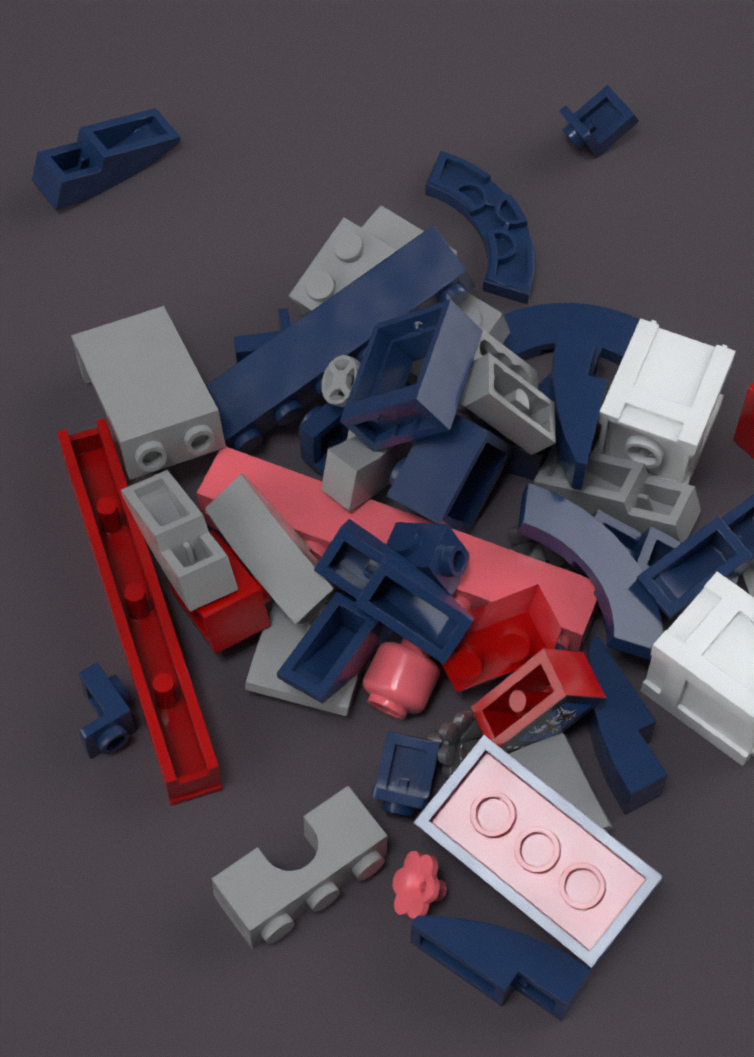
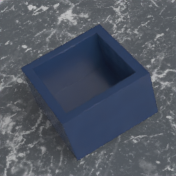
[387,414,515,534]

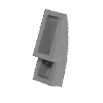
[321,430,416,511]
[534,444,701,542]
[121,470,238,611]
[205,473,341,625]

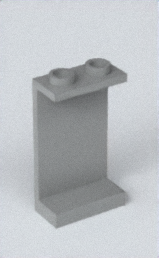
[71,306,226,480]

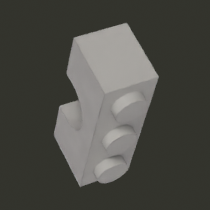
[211,786,388,949]

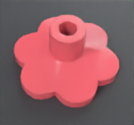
[392,851,447,919]

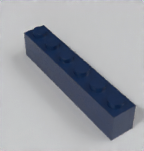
[206,225,475,453]

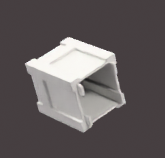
[593,318,736,485]
[640,572,754,766]

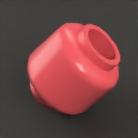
[362,637,440,720]

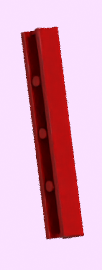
[57,418,223,806]

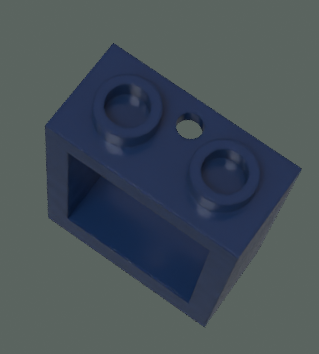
[340,299,483,451]

